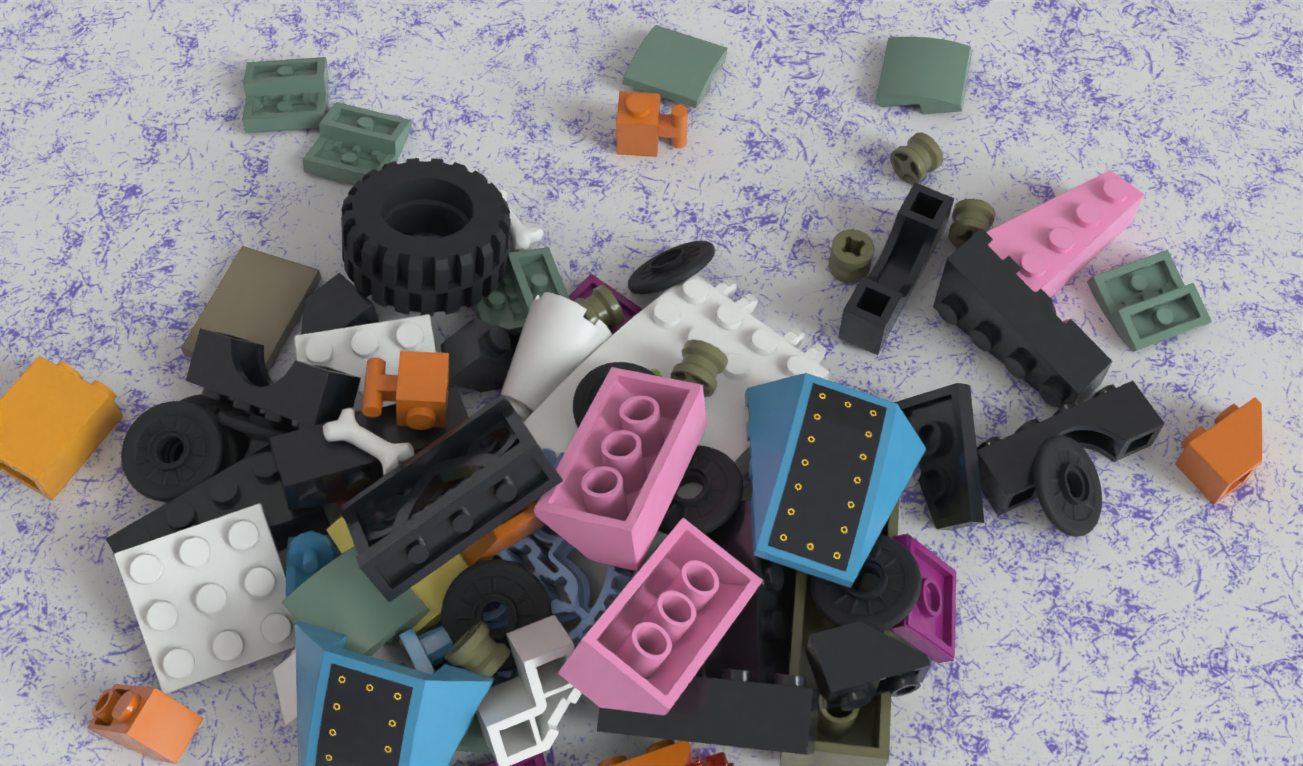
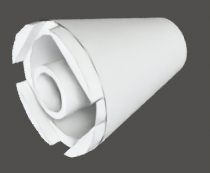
[500,292,613,422]

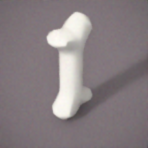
[498,189,543,252]
[323,408,414,476]

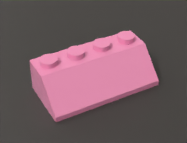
[534,367,707,572]
[558,518,763,715]

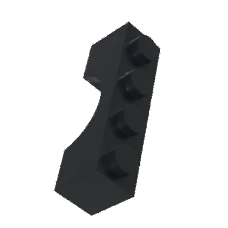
[838,182,954,355]
[186,328,361,430]
[977,380,1165,516]

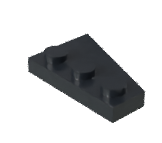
[894,383,985,531]

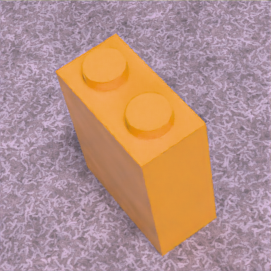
[0,355,123,501]

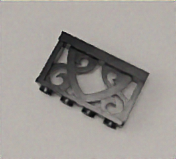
[339,395,563,602]

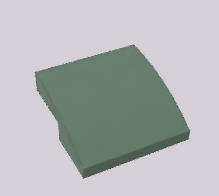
[622,25,728,108]
[876,37,972,115]
[242,57,328,133]
[303,102,411,185]
[472,247,570,333]
[1087,250,1212,352]
[282,546,430,657]

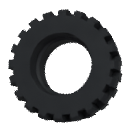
[341,158,511,316]

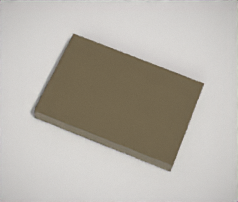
[181,246,322,373]

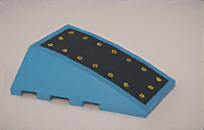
[745,373,926,588]
[295,621,495,766]

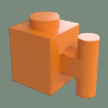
[616,91,688,157]
[362,351,449,430]

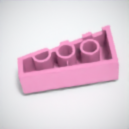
[986,170,1144,298]

